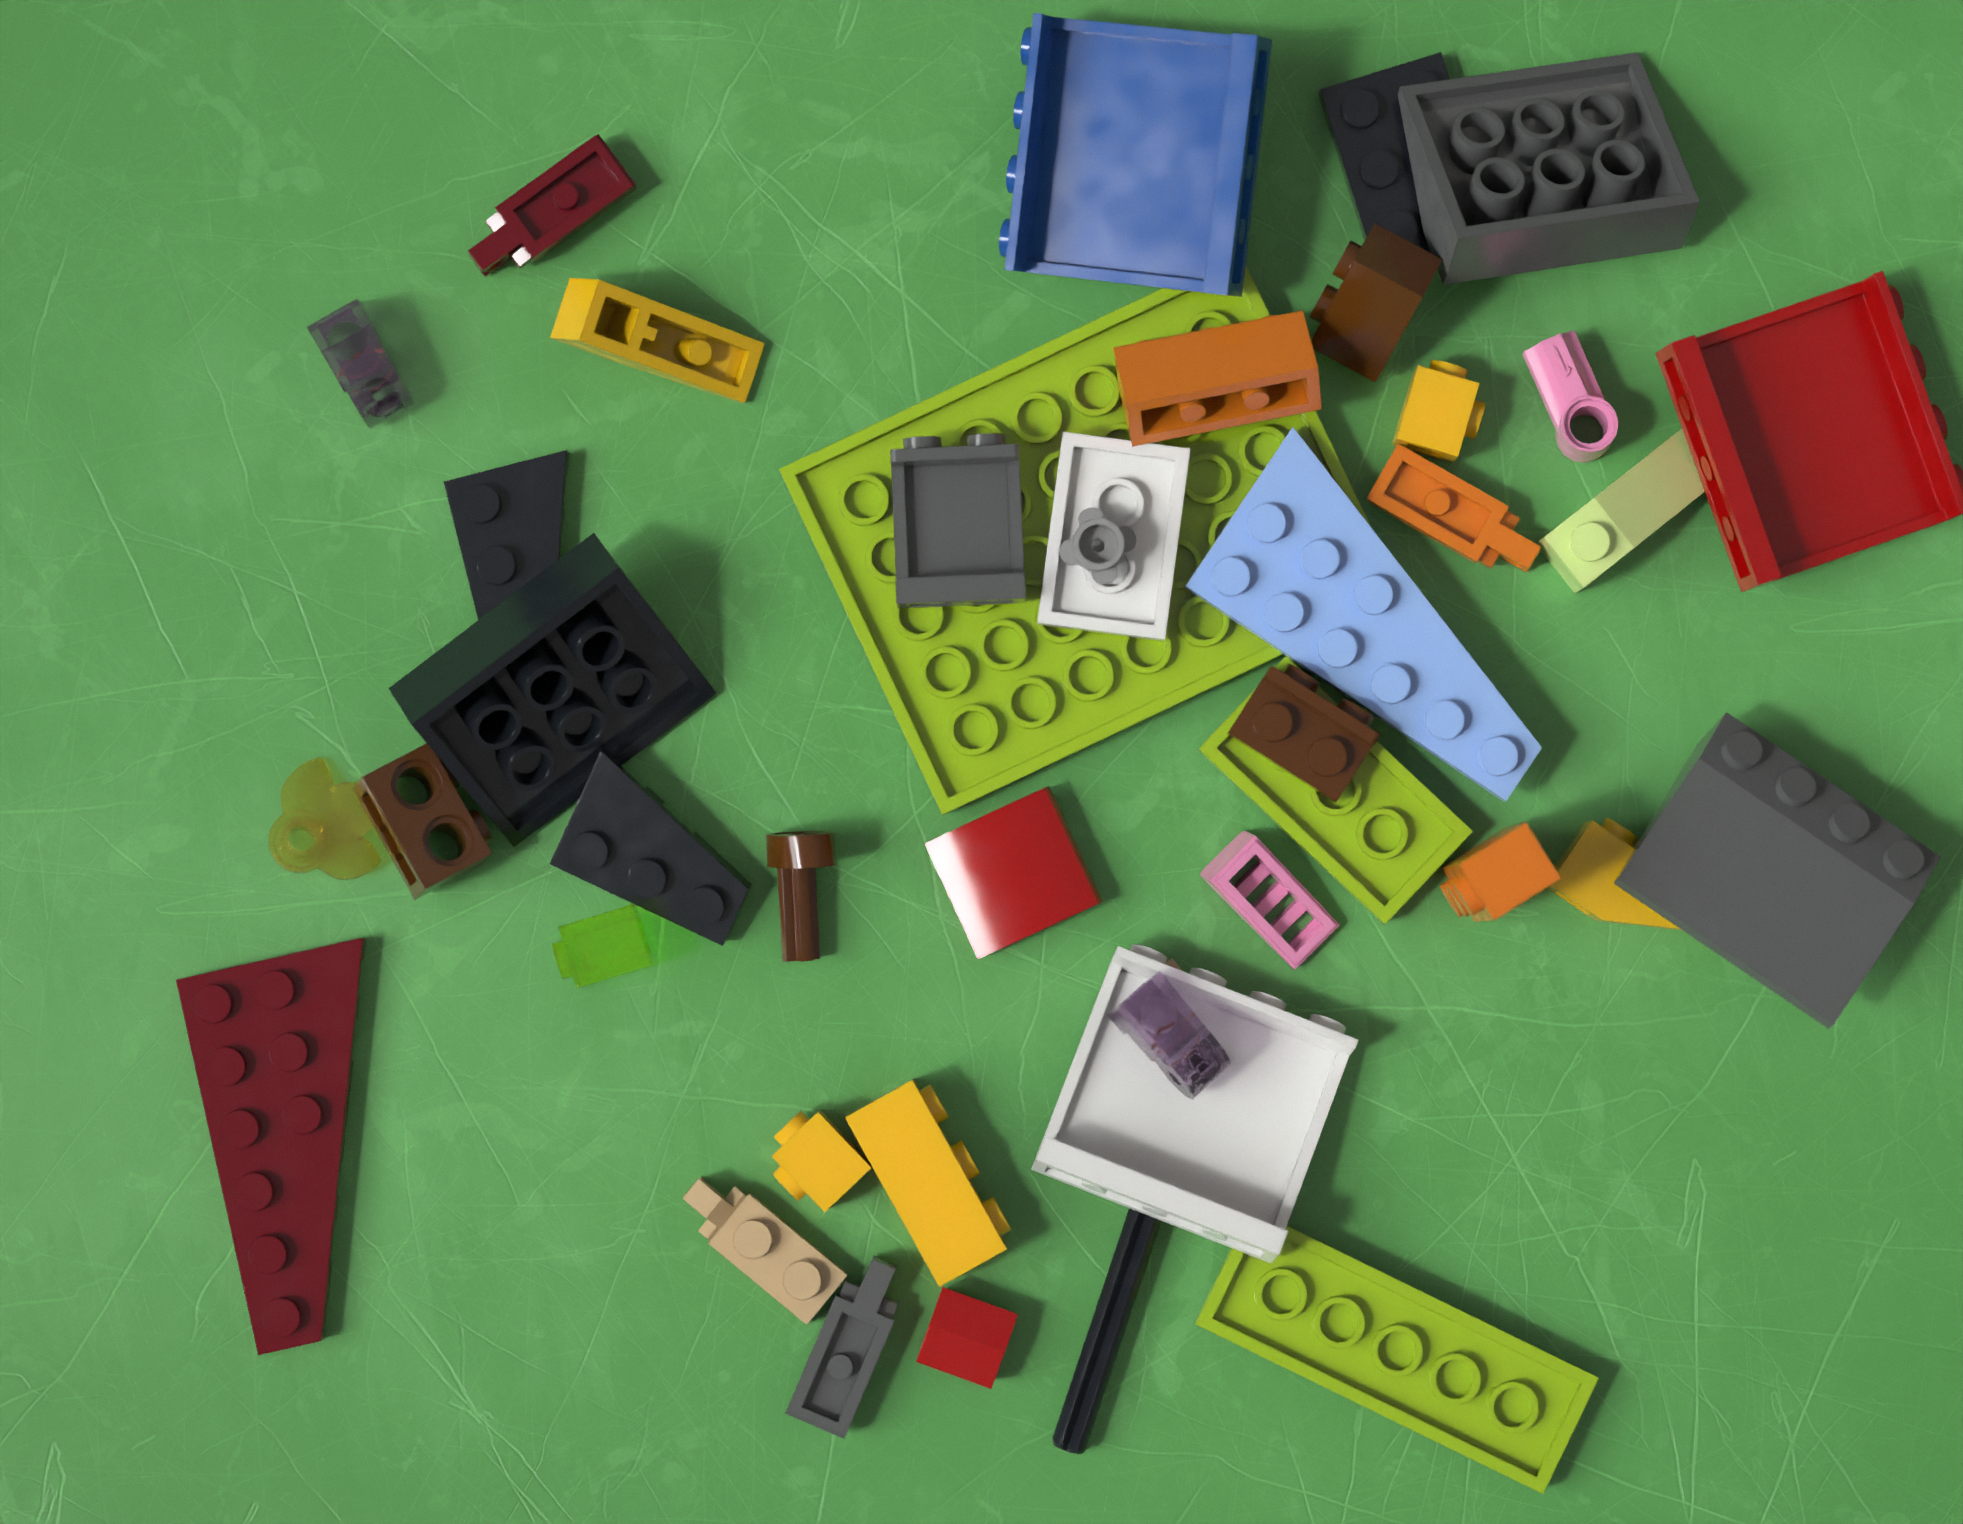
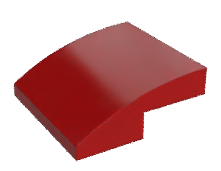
[924,786,1103,959]

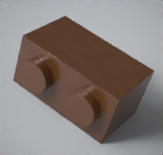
[1309,223,1442,382]

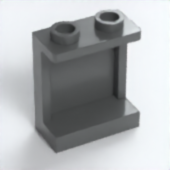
[890,433,1026,609]

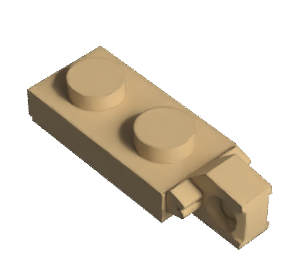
[682,1177,848,1325]

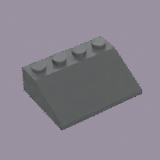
[1398,52,1700,285]
[1613,712,1941,1029]

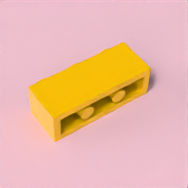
[845,1078,1012,1287]

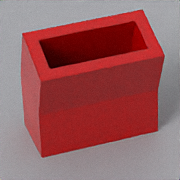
[916,1287,1018,1389]

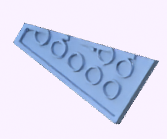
[1185,427,1542,802]

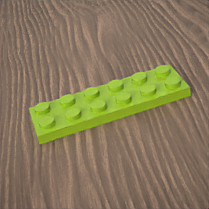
[1195,1225,1599,1494]

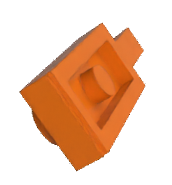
[1365,444,1541,572]

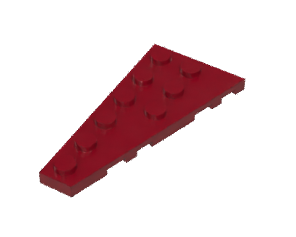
[176,937,366,1355]

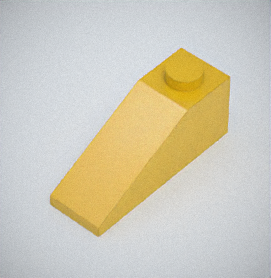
[550,278,765,403]

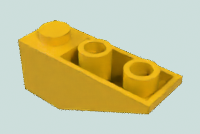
[1546,818,1683,931]

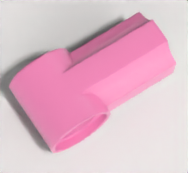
[1523,330,1619,463]

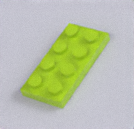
[1198,656,1473,925]

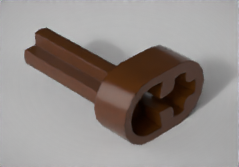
[766,831,836,962]

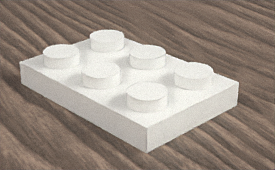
[1037,432,1190,641]

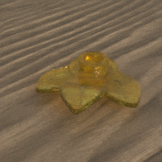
[268,757,381,880]

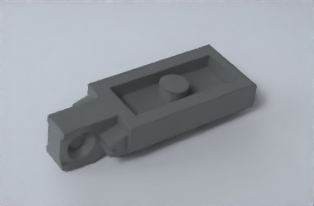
[785,1255,898,1439]

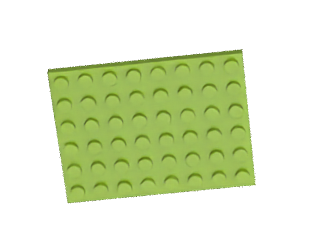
[779,266,1371,816]

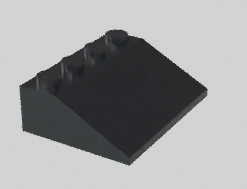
[388,533,716,847]

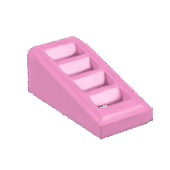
[1200,831,1340,970]

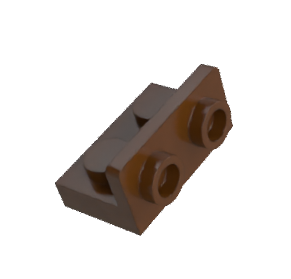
[1227,663,1381,802]

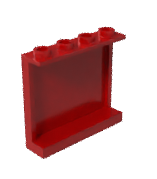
[1655,271,1963,593]

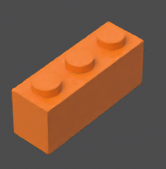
[1113,310,1322,447]
[1439,822,1561,922]

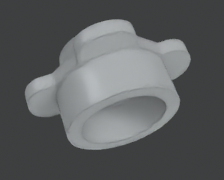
[1060,507,1136,584]

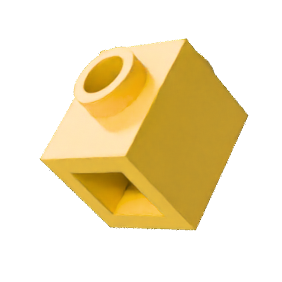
[1391,360,1486,463]
[771,1110,872,1212]

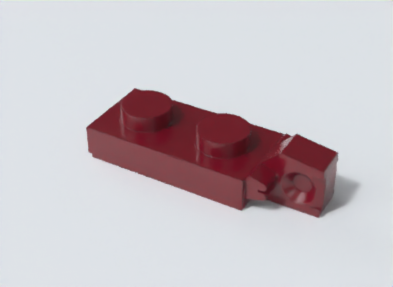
[468,134,637,277]

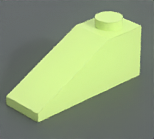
[1536,429,1705,593]

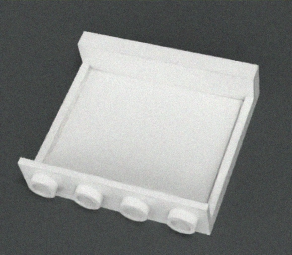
[1031,944,1358,1263]

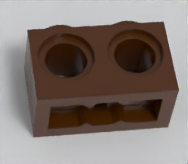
[353,743,492,900]

